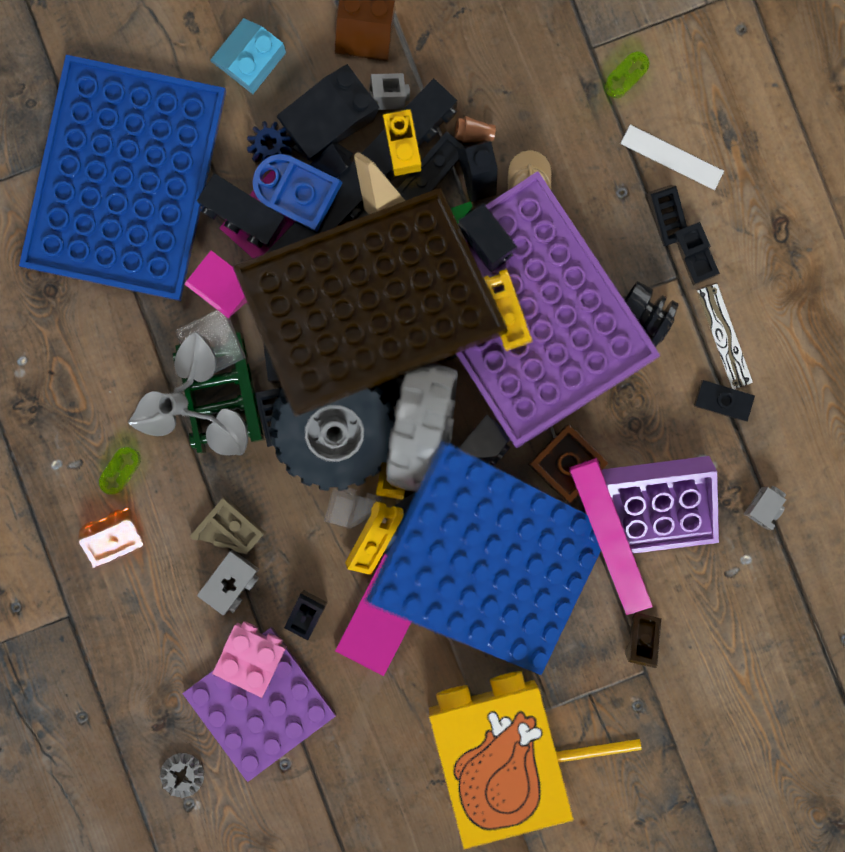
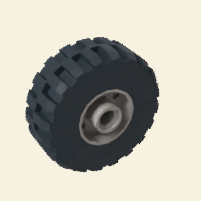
[271,383,396,491]

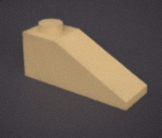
[354,152,405,215]

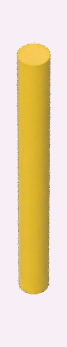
[556,739,641,763]

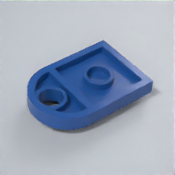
[253,154,342,232]

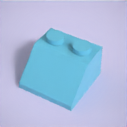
[210,18,286,94]

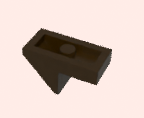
[625,613,662,668]

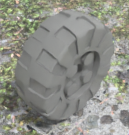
[387,363,458,492]

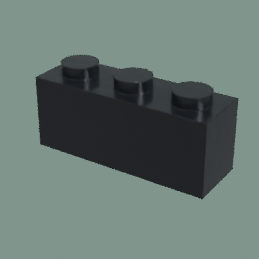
[197,173,287,249]

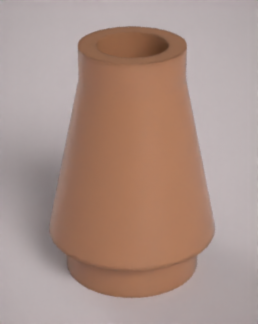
[455,116,496,143]

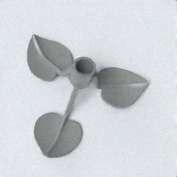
[128,332,248,455]

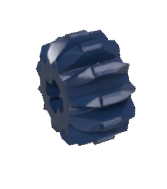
[247,121,293,163]

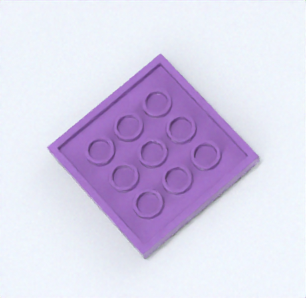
[182,627,336,782]

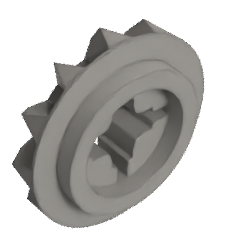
[159,753,204,799]

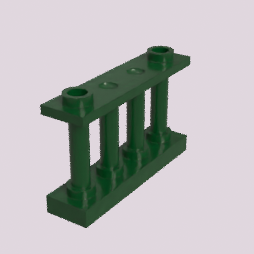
[173,332,265,453]

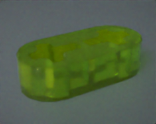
[605,52,650,98]
[99,447,141,494]

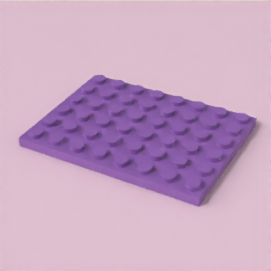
[456,171,660,448]

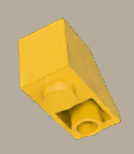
[383,109,421,176]

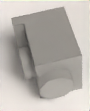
[368,73,410,110]
[744,486,786,530]

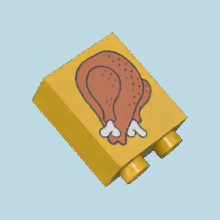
[429,671,573,849]

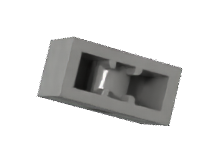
[197,550,259,616]

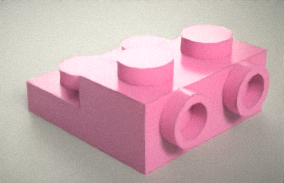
[212,621,287,698]

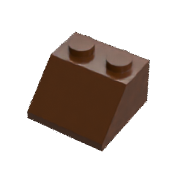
[335,0,396,61]

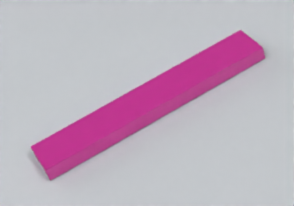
[570,458,653,615]

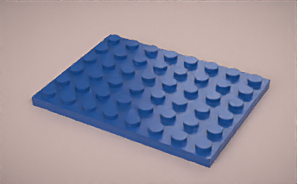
[19,55,226,301]
[365,442,601,675]

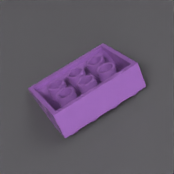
[602,456,719,554]

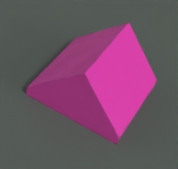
[185,251,247,318]

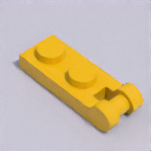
[483,268,533,351]
[345,502,403,575]

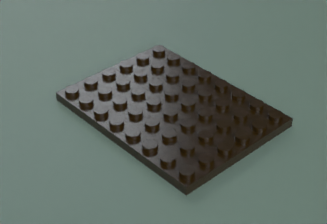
[233,188,508,417]

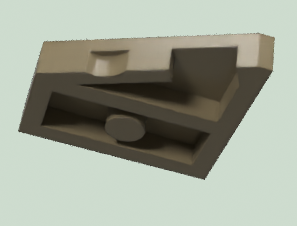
[190,496,266,554]

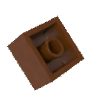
[528,424,609,503]

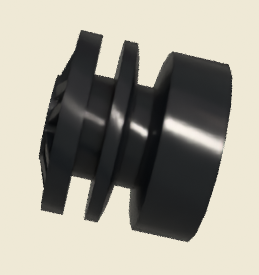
[624,281,679,348]

